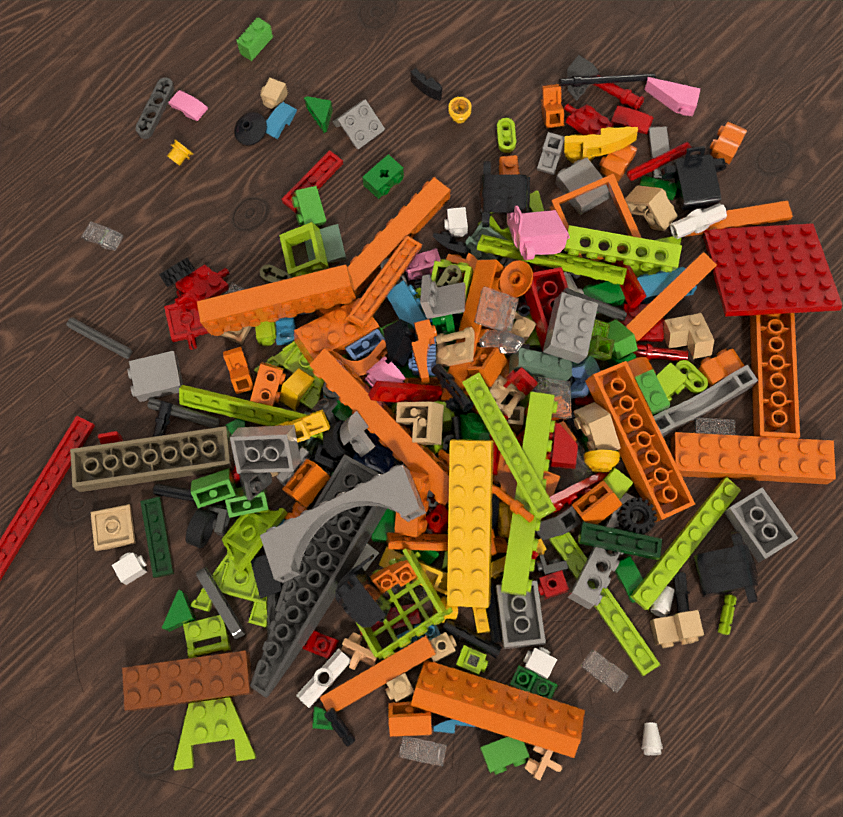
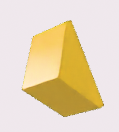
[279,368,315,411]

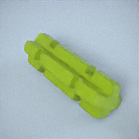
[718,594,737,635]

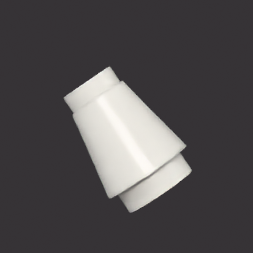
[650,586,675,618]
[642,723,663,755]

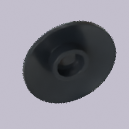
[234,112,267,146]

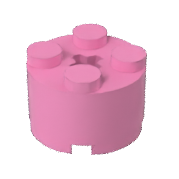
[365,357,406,387]

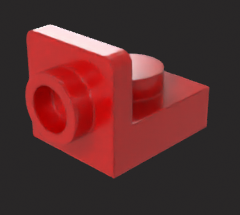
[503,367,538,396]

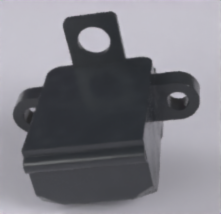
[661,146,727,210]
[478,161,530,227]
[693,530,758,604]
[335,554,392,628]

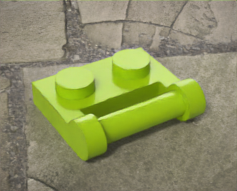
[183,615,230,658]

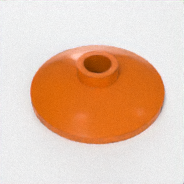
[499,260,533,298]

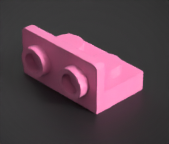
[405,249,443,281]

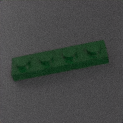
[140,496,175,578]
[578,522,662,560]

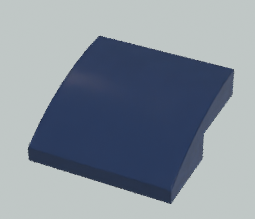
[353,429,395,474]

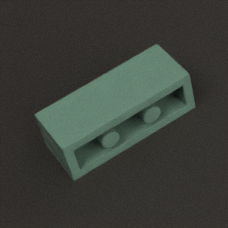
[509,347,572,386]

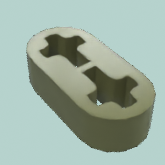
[260,265,292,284]
[436,265,462,287]

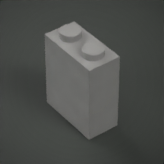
[555,157,610,216]
[127,351,183,402]

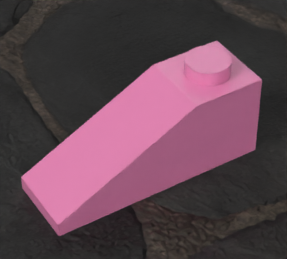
[645,77,700,116]

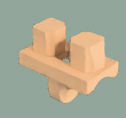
[341,632,377,670]
[524,745,562,780]

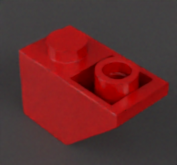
[548,423,578,469]

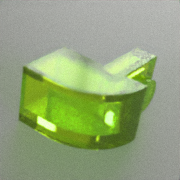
[587,319,615,361]

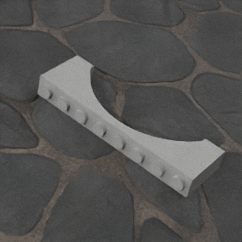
[260,465,426,583]

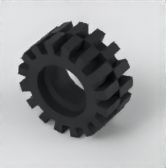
[159,257,195,287]
[617,497,657,535]

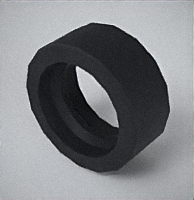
[323,420,356,459]
[185,508,216,548]

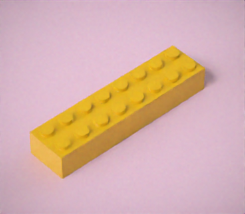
[447,439,493,608]

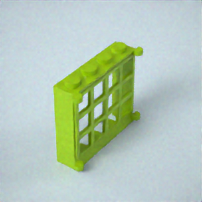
[356,549,453,660]

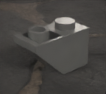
[567,55,599,101]
[239,472,272,500]
[536,504,582,541]

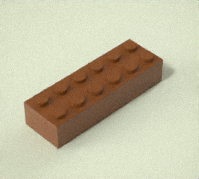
[122,650,253,711]

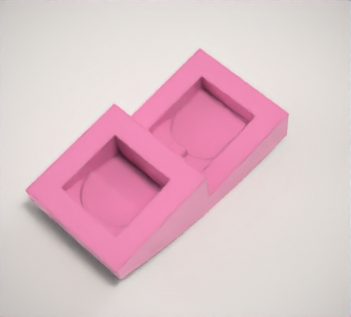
[168,90,208,121]

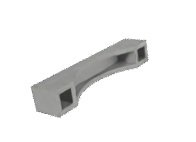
[653,365,758,437]

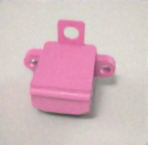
[507,206,570,260]

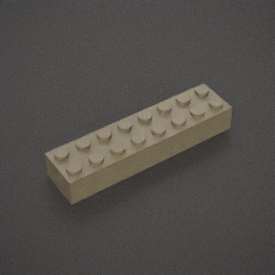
[70,426,234,492]

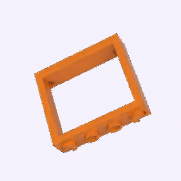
[549,174,642,262]

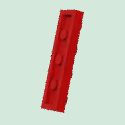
[281,150,343,213]
[368,380,443,403]
[549,472,609,512]

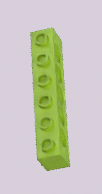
[564,225,682,273]

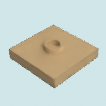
[90,504,136,551]

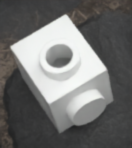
[444,207,468,238]
[112,552,147,585]
[523,647,557,679]

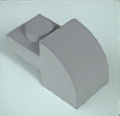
[537,132,564,175]
[340,411,375,457]

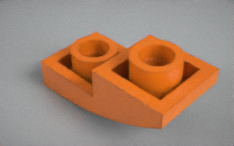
[370,560,417,594]

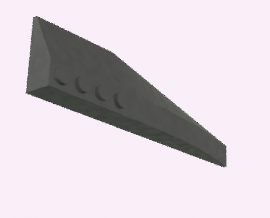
[250,454,387,698]

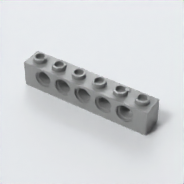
[568,493,643,609]

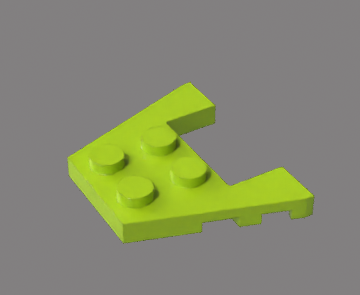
[254,341,325,410]
[191,553,267,628]
[174,697,256,771]

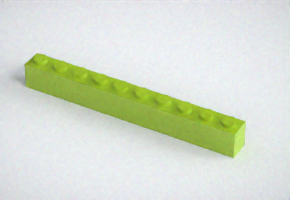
[501,392,558,597]

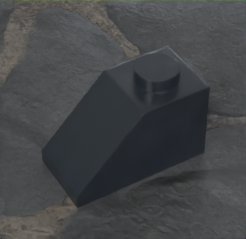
[383,319,416,368]

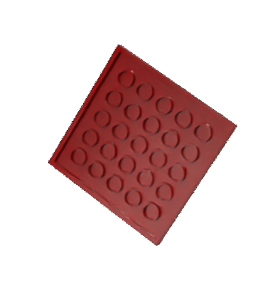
[703,224,843,317]

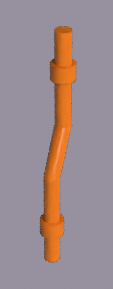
[438,449,534,522]

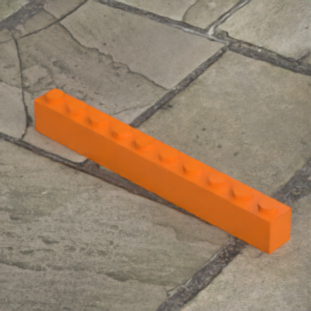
[314,177,451,317]
[309,348,449,505]

